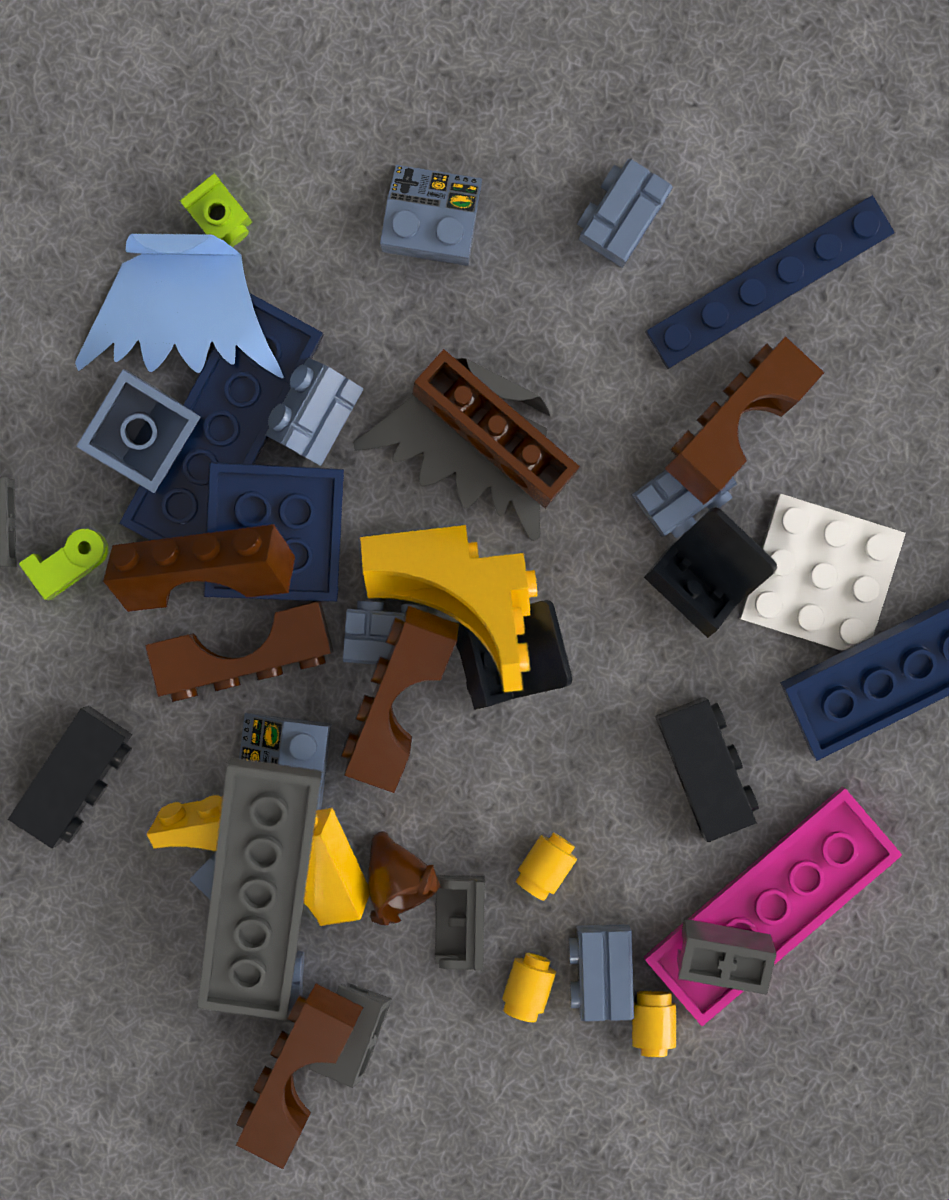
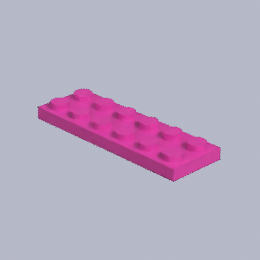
[643,787,902,1026]

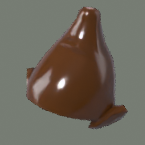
[368,831,440,925]

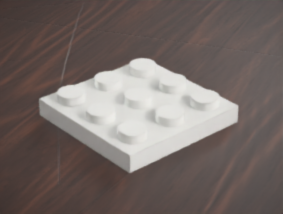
[739,493,906,651]

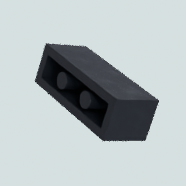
[655,697,759,843]
[7,706,133,849]

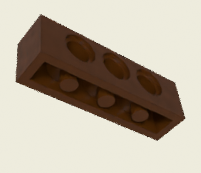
[412,349,580,509]

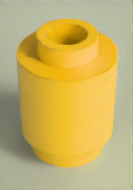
[515,832,577,901]
[502,953,556,1022]
[632,991,676,1057]

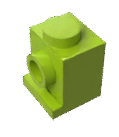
[180,173,252,247]

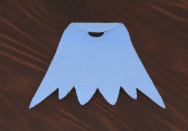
[75,234,284,378]

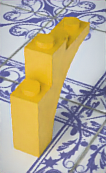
[360,525,538,692]
[146,795,370,926]

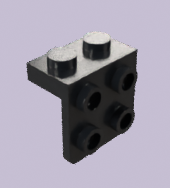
[644,507,777,638]
[456,600,573,710]

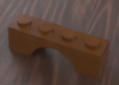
[664,336,825,505]
[103,524,295,612]
[145,601,334,702]
[341,605,459,793]
[236,983,363,1169]

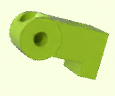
[19,529,109,600]

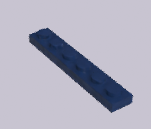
[645,195,895,369]

